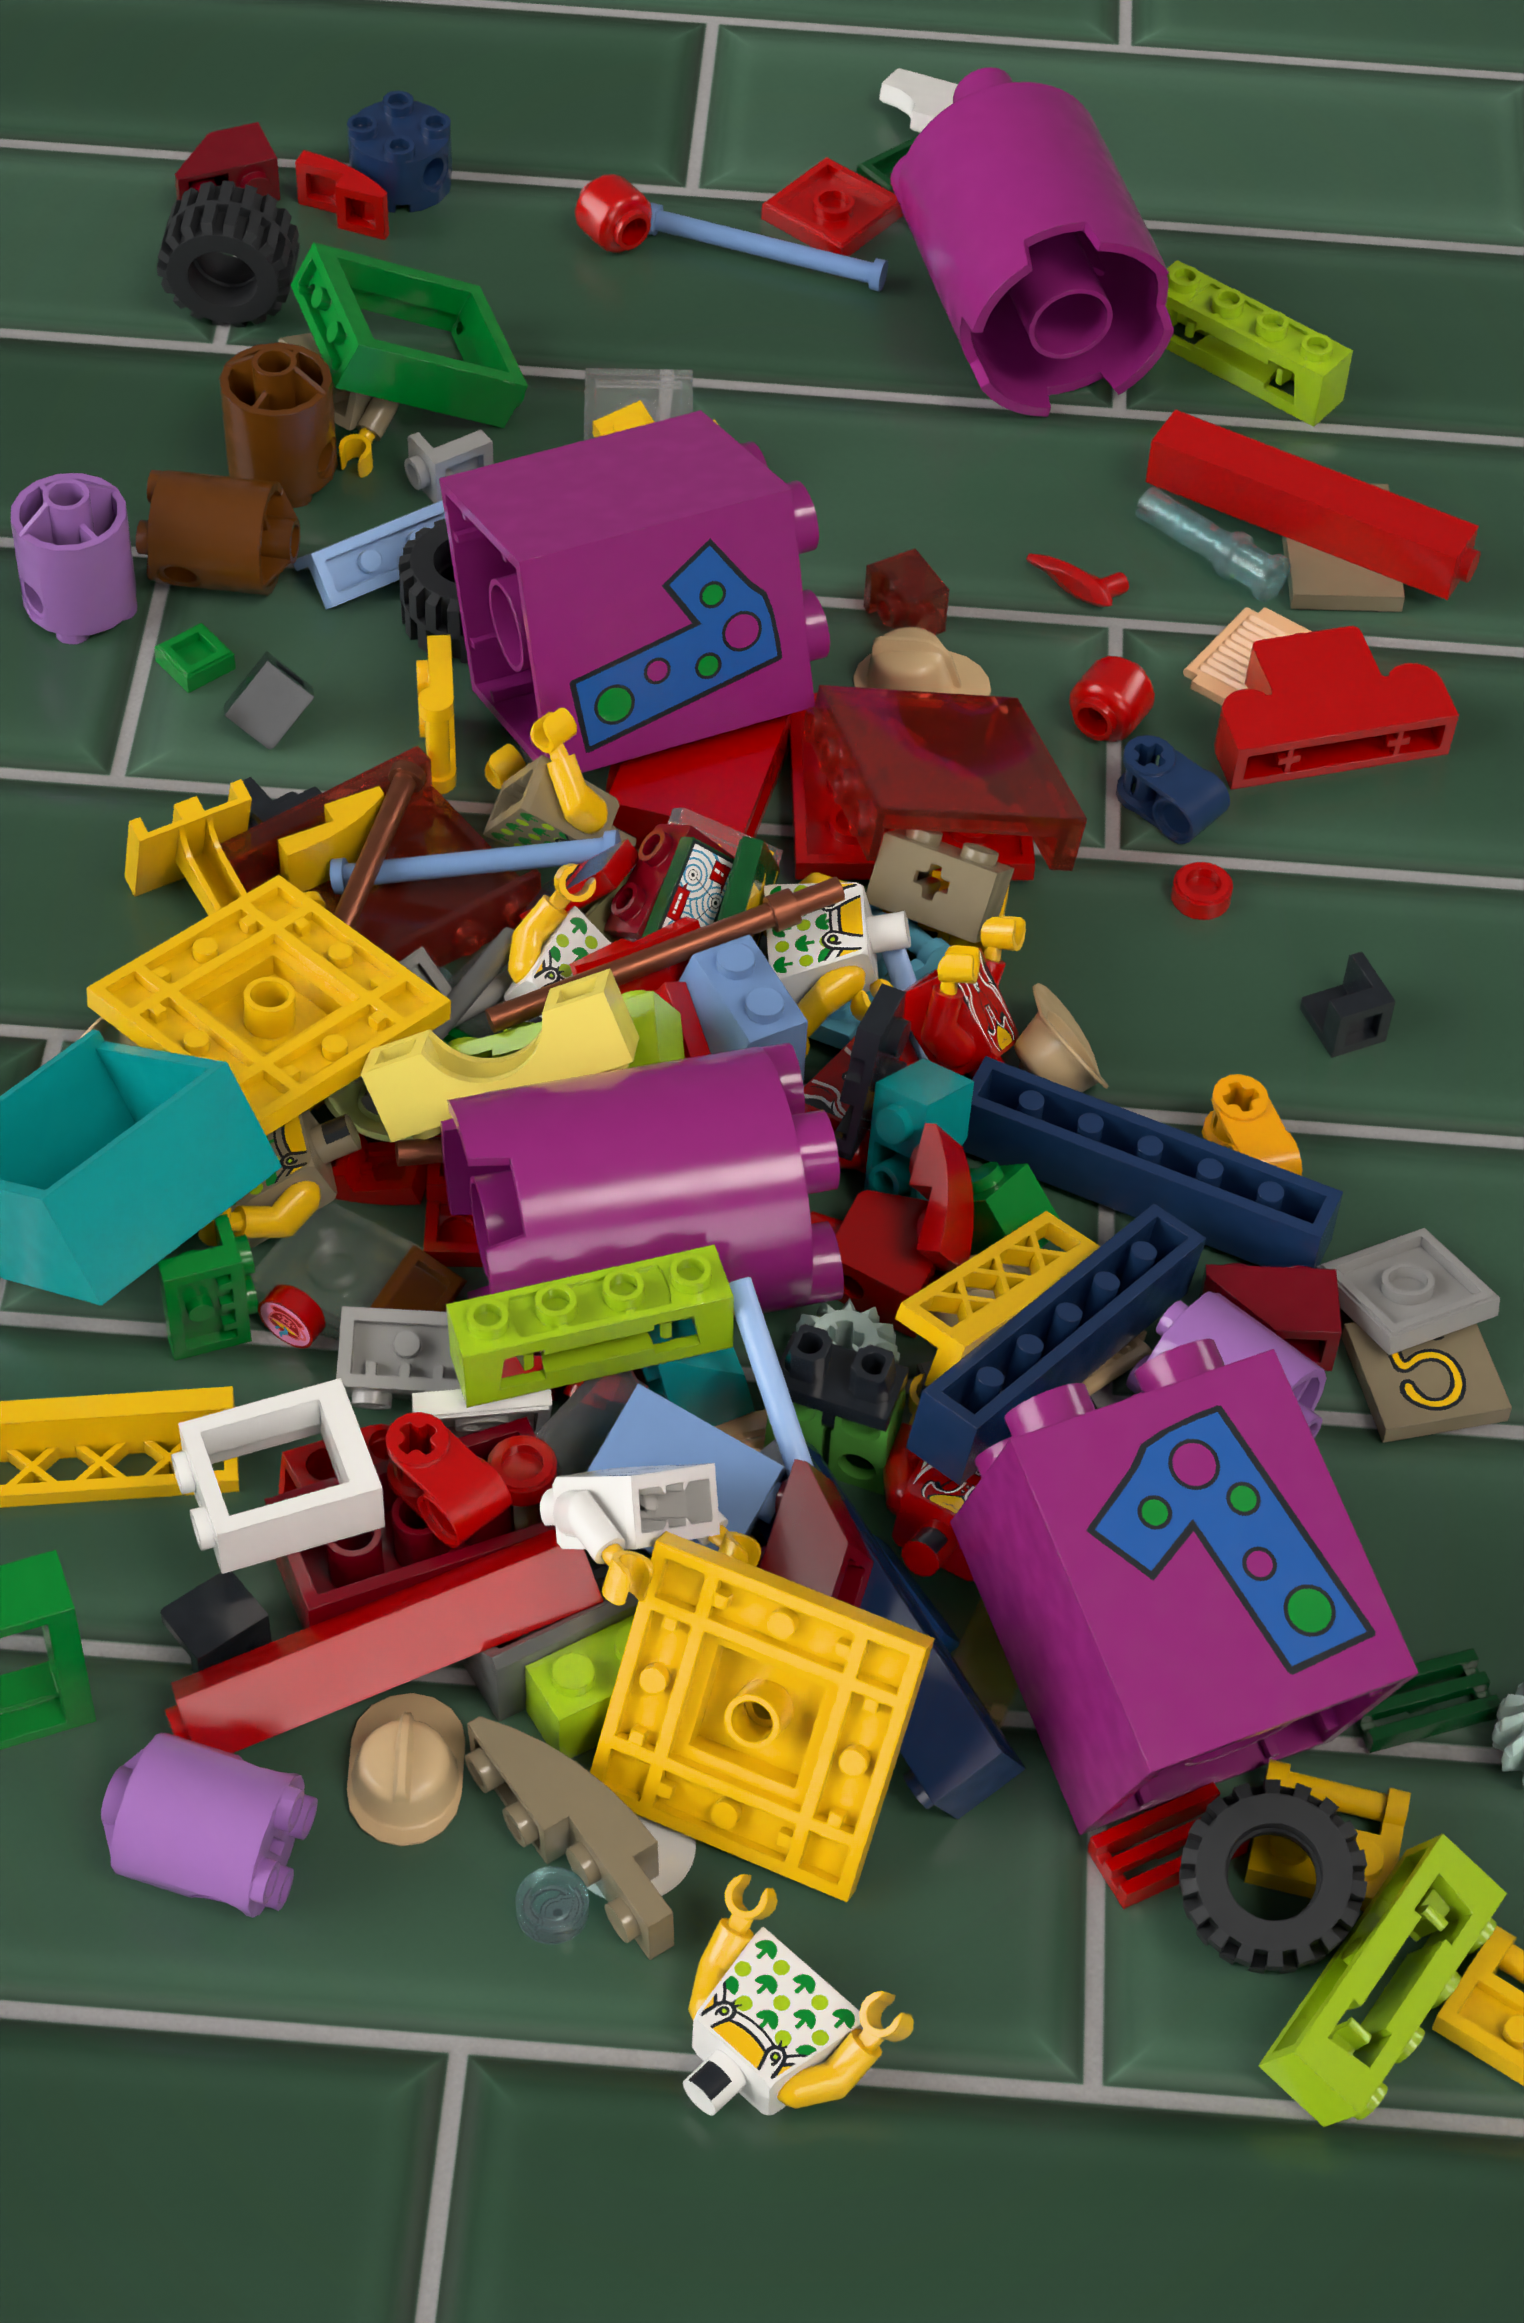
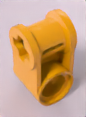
[1202,1074,1302,1176]

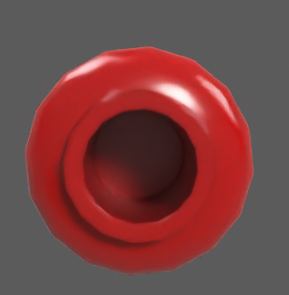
[575,174,652,253]
[1069,656,1155,742]

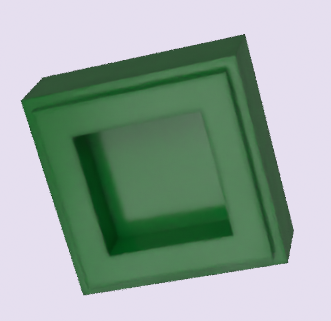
[154,623,236,693]

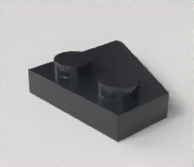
[834,984,911,1161]

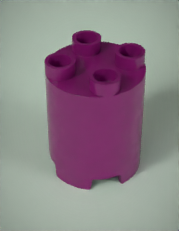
[891,67,1174,417]
[441,1042,844,1355]

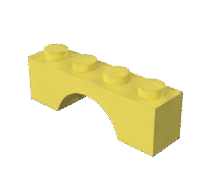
[361,969,639,1142]

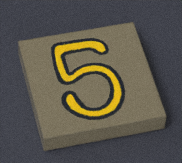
[1341,1322,1512,1443]

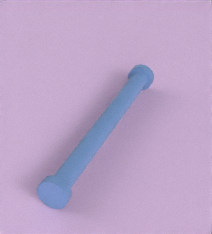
[648,202,888,292]
[330,830,621,895]

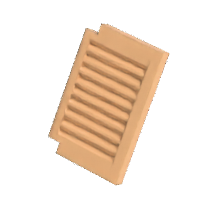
[1183,607,1312,705]

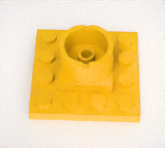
[87,875,451,1136]
[590,1531,935,1902]

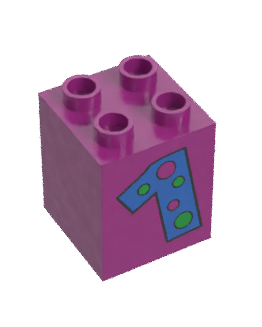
[439,410,830,773]
[950,1339,1419,1835]

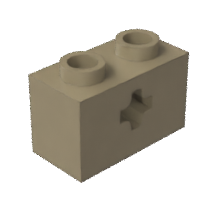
[866,822,1014,943]

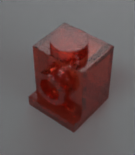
[863,548,949,635]

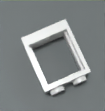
[171,1378,385,1574]

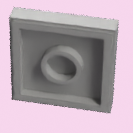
[1317,1228,1500,1355]

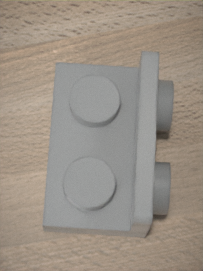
[336,1306,461,1410]

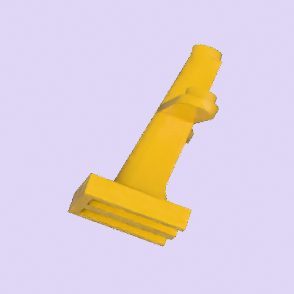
[124,779,325,916]

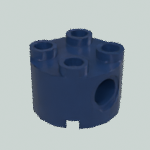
[347,91,452,213]

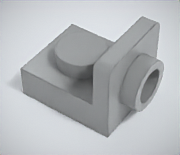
[404,430,493,503]

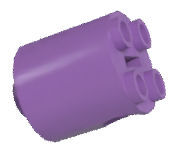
[11,473,137,644]
[1126,1291,1327,1438]
[101,1732,318,1918]

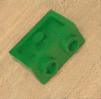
[157,1214,259,1361]

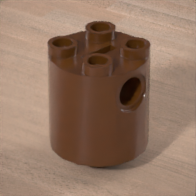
[219,342,337,508]
[136,470,301,595]

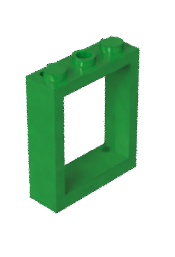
[291,242,528,428]
[0,1550,97,1750]

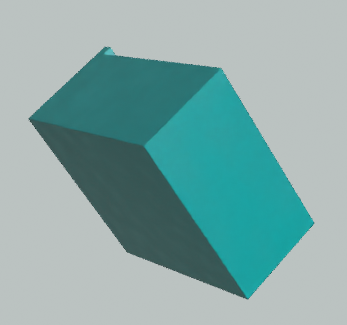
[0,1029,282,1306]

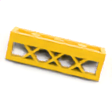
[895,1211,1101,1387]
[0,1386,239,1508]

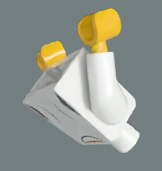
[540,1463,761,1605]

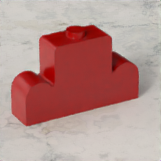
[1214,626,1459,790]
[606,714,791,857]

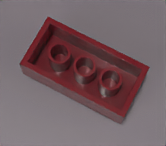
[264,1416,551,1629]

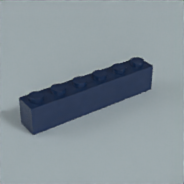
[962,1056,1343,1269]
[906,1204,1207,1486]
[751,1439,1026,1819]

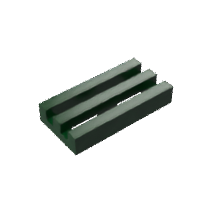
[1355,1648,1501,1753]

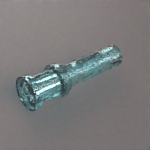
[1136,487,1291,602]

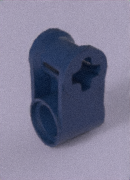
[1116,735,1230,844]

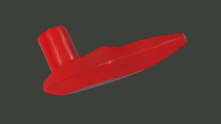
[1026,553,1129,607]

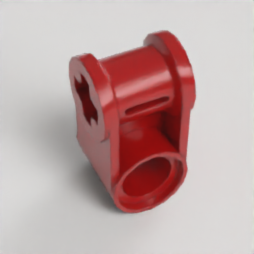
[386,1412,512,1548]

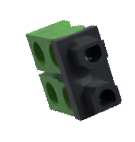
[764,1324,909,1495]

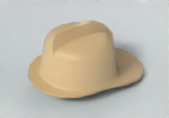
[853,627,991,718]
[1014,983,1109,1092]
[347,1693,465,1847]

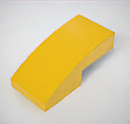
[278,786,385,892]

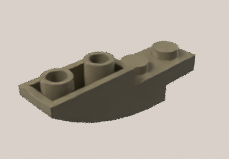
[465,1716,674,1960]

